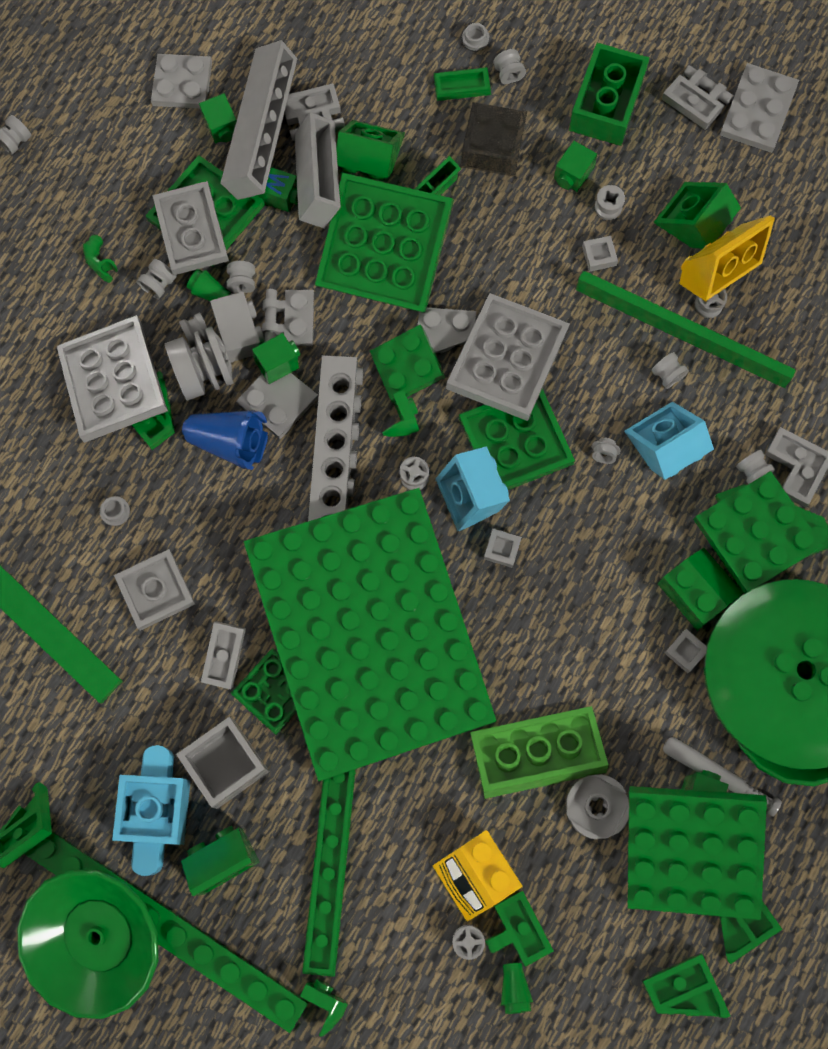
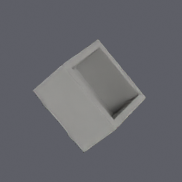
[176,717,270,809]

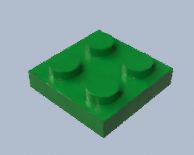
[370,325,446,402]

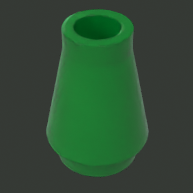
[186,269,231,301]
[501,963,533,1014]

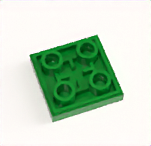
[231,648,297,735]

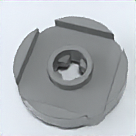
[565,774,629,839]

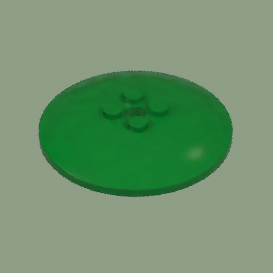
[704,579,828,770]

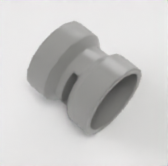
[0,115,32,155]
[136,259,177,299]

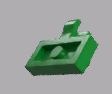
[485,891,554,967]

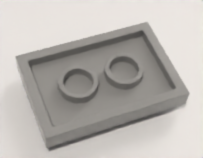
[720,63,799,153]
[152,181,229,275]

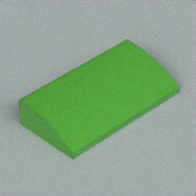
[470,706,608,799]

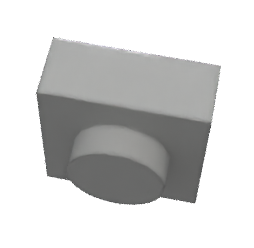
[582,236,618,272]
[484,529,522,568]
[664,629,707,673]

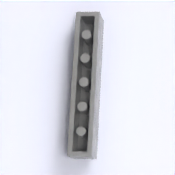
[221,40,297,200]

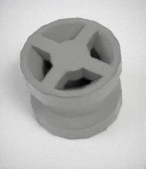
[493,49,526,85]
[595,185,625,220]
[227,261,255,293]
[694,289,727,318]
[179,312,209,348]
[651,352,689,389]
[736,450,775,484]
[400,457,429,490]
[452,925,485,960]

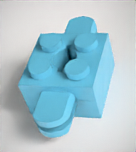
[112,745,191,876]

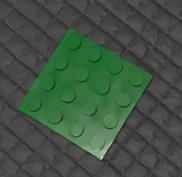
[315,173,454,313]
[628,786,767,920]

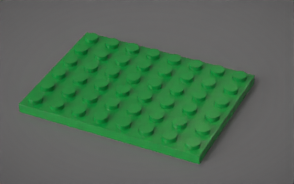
[243,488,497,782]

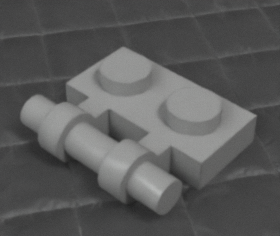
[662,65,734,130]
[284,83,345,141]
[262,289,314,346]

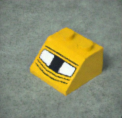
[432,830,523,922]

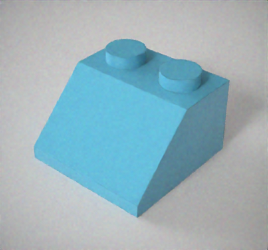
[624,402,714,480]
[435,446,510,531]

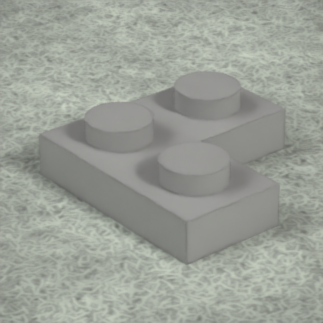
[765,427,828,508]

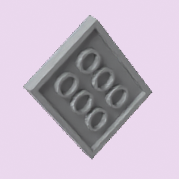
[446,293,570,421]
[57,315,168,443]

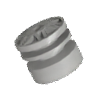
[164,326,234,401]

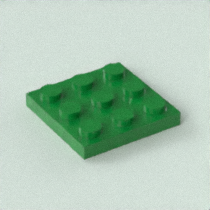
[146,155,265,266]
[459,389,575,490]
[693,471,824,594]

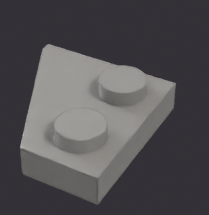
[418,308,476,354]

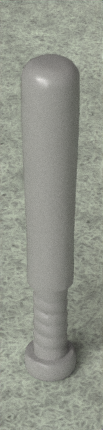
[663,737,782,816]

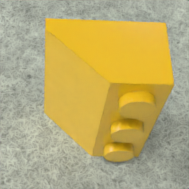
[679,215,775,302]

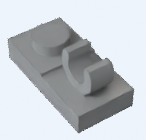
[201,621,246,689]

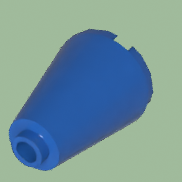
[182,410,268,470]

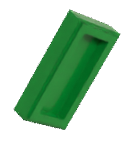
[434,67,491,101]

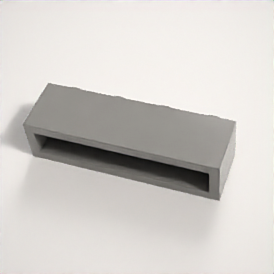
[294,112,340,228]

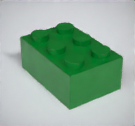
[569,42,650,146]

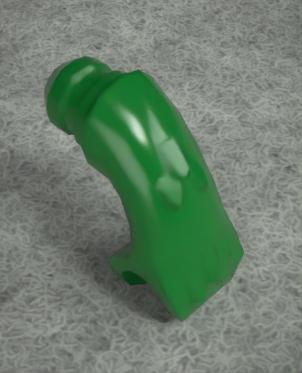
[83,234,118,283]

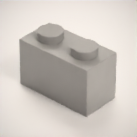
[210,291,265,362]

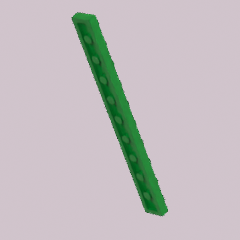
[25,831,309,1033]

